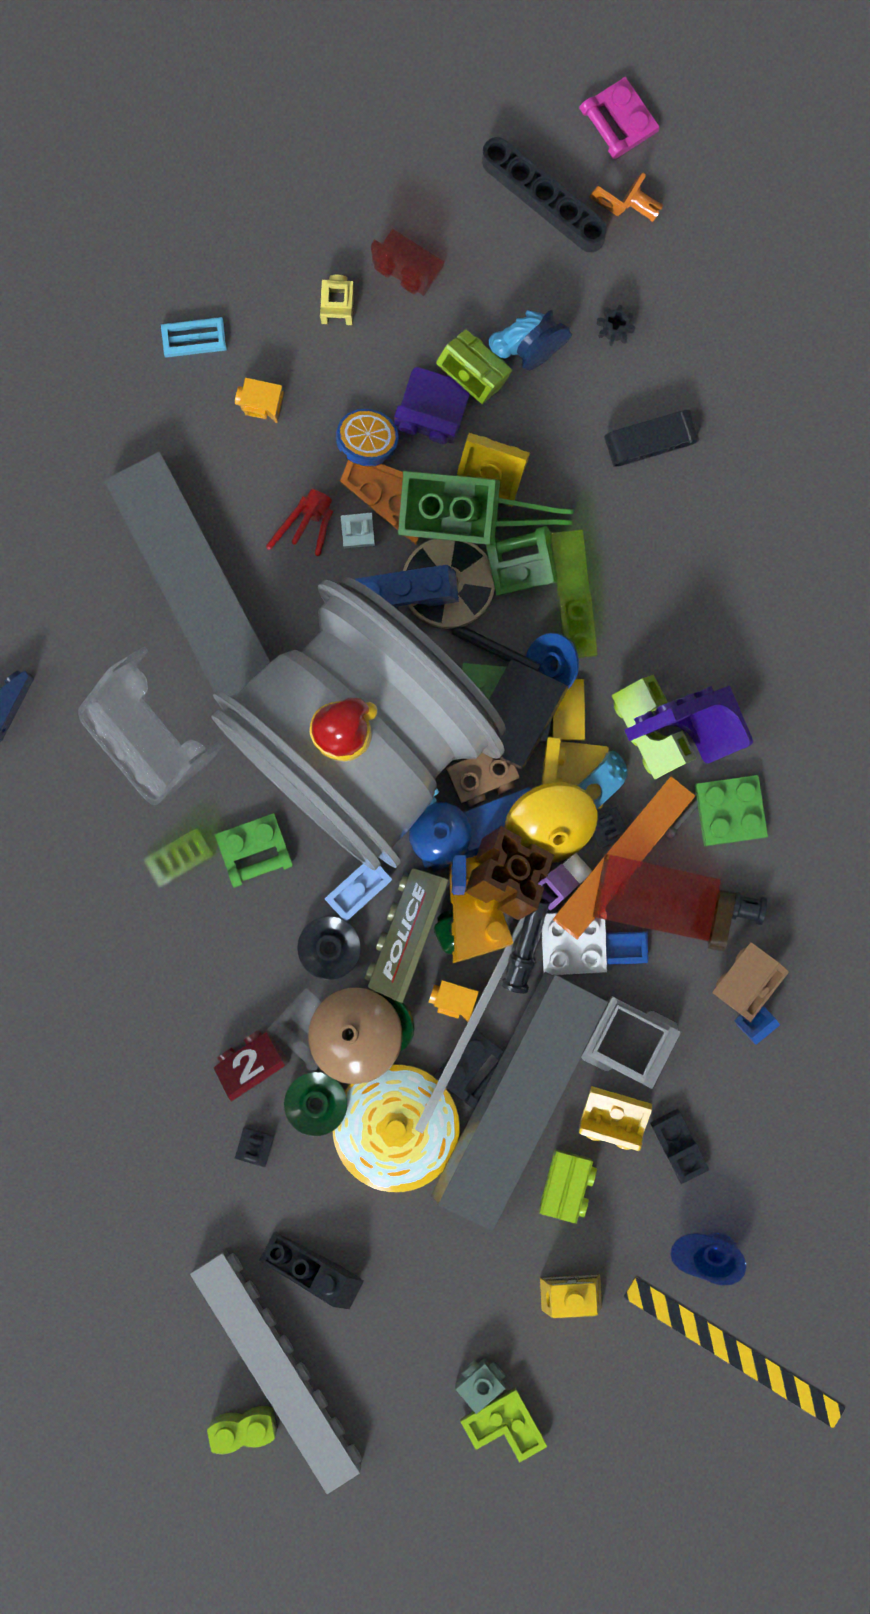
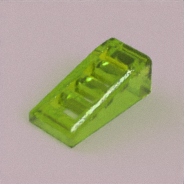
[144,828,214,887]

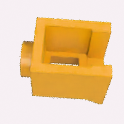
[235,378,284,423]
[429,980,478,1022]

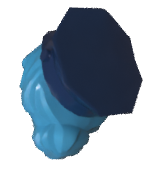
[489,310,572,371]

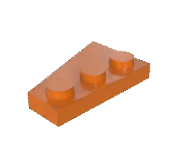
[340,460,420,545]

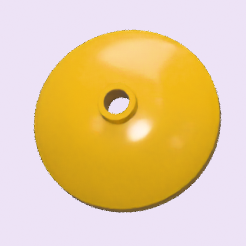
[504,782,598,863]

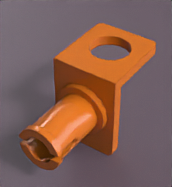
[589,172,663,222]

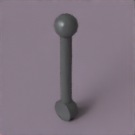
[665,798,698,838]

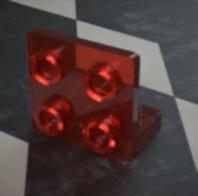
[371,229,444,296]

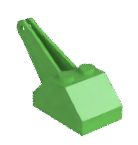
[398,471,574,545]

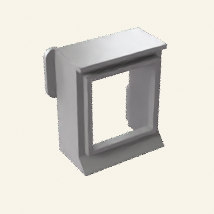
[581,996,681,1089]

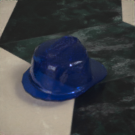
[670,1233,747,1286]

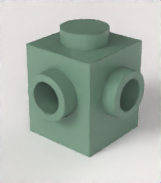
[455,1358,506,1414]

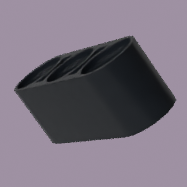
[604,410,699,467]

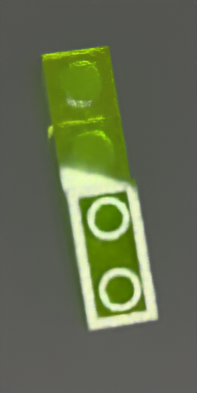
[551,529,598,658]

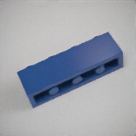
[422,787,531,872]

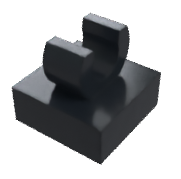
[593,807,627,849]
[235,1127,275,1167]

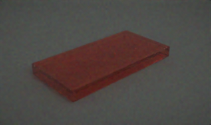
[592,854,721,941]

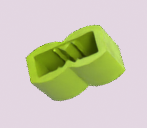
[207,1406,277,1454]

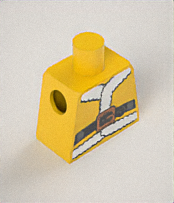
[540,1275,602,1318]

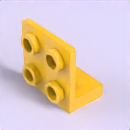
[541,737,609,809]

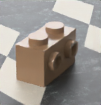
[446,753,520,807]
[712,943,789,1022]

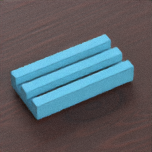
[161,317,227,358]

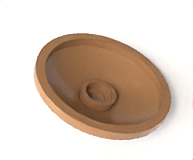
[308,988,403,1084]

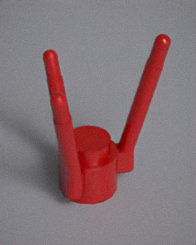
[266,489,333,556]

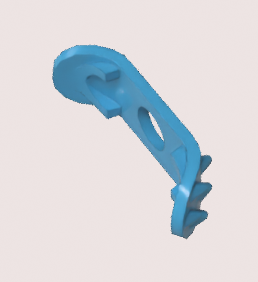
[577,751,628,809]

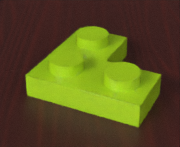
[460,1388,548,1463]

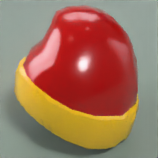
[310,697,377,762]

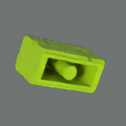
[436,329,512,405]
[538,1149,597,1224]

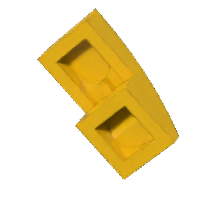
[553,679,585,741]

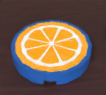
[335,409,399,466]

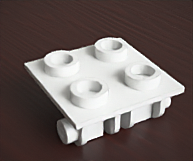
[541,910,607,975]

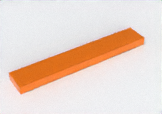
[553,777,695,940]

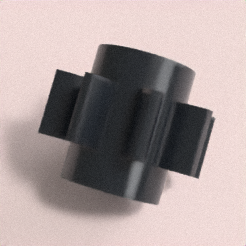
[596,305,635,346]

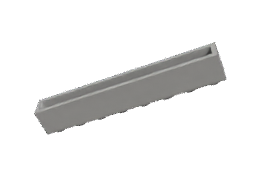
[190,1249,362,1494]

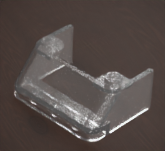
[78,646,226,805]

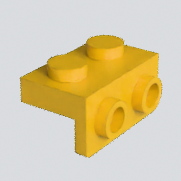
[579,1086,652,1151]

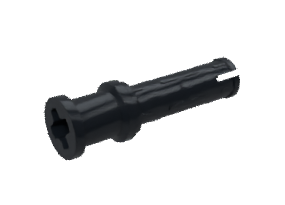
[501,898,550,994]

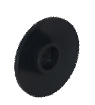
[297,916,361,980]

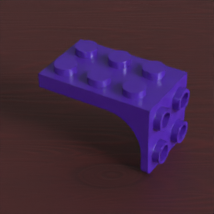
[624,685,753,763]

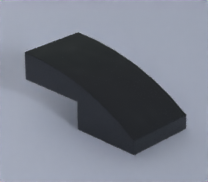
[650,1109,709,1184]

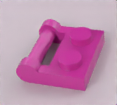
[579,77,660,159]

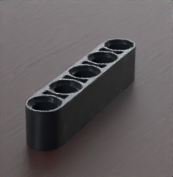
[482,137,607,253]

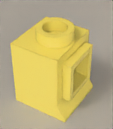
[320,275,354,325]

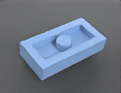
[324,864,392,921]

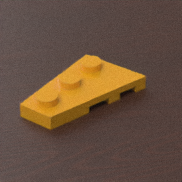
[449,856,514,963]

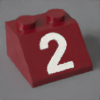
[213,1030,289,1102]

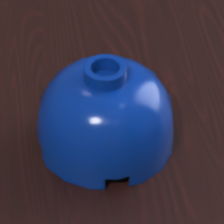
[409,802,472,865]

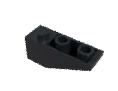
[259,1232,364,1309]

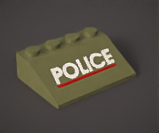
[365,868,448,1003]

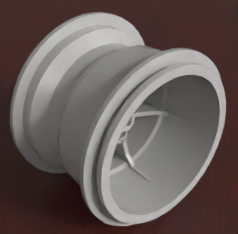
[211,577,506,871]

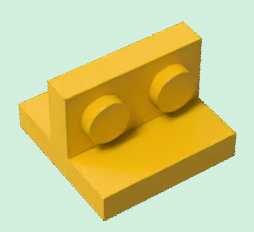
[457,433,530,507]

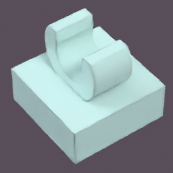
[341,513,375,549]

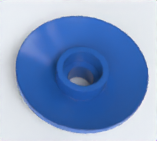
[526,633,579,689]

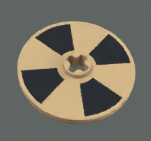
[403,539,495,629]

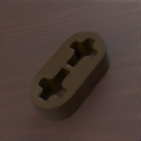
[708,890,736,952]

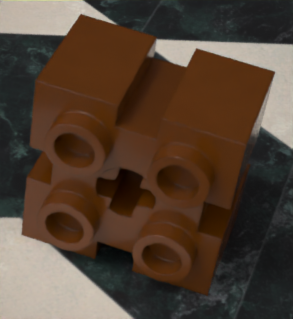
[465,826,554,920]

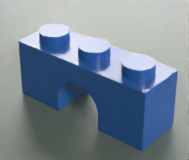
[355,565,459,610]

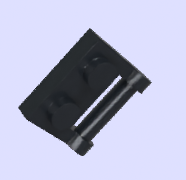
[433,1029,504,1110]

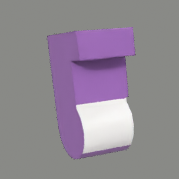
[538,853,592,911]

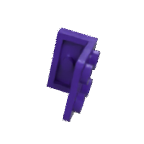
[394,367,470,444]

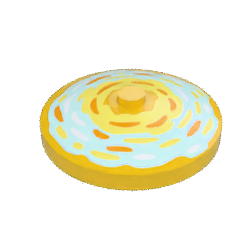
[333,1064,460,1192]

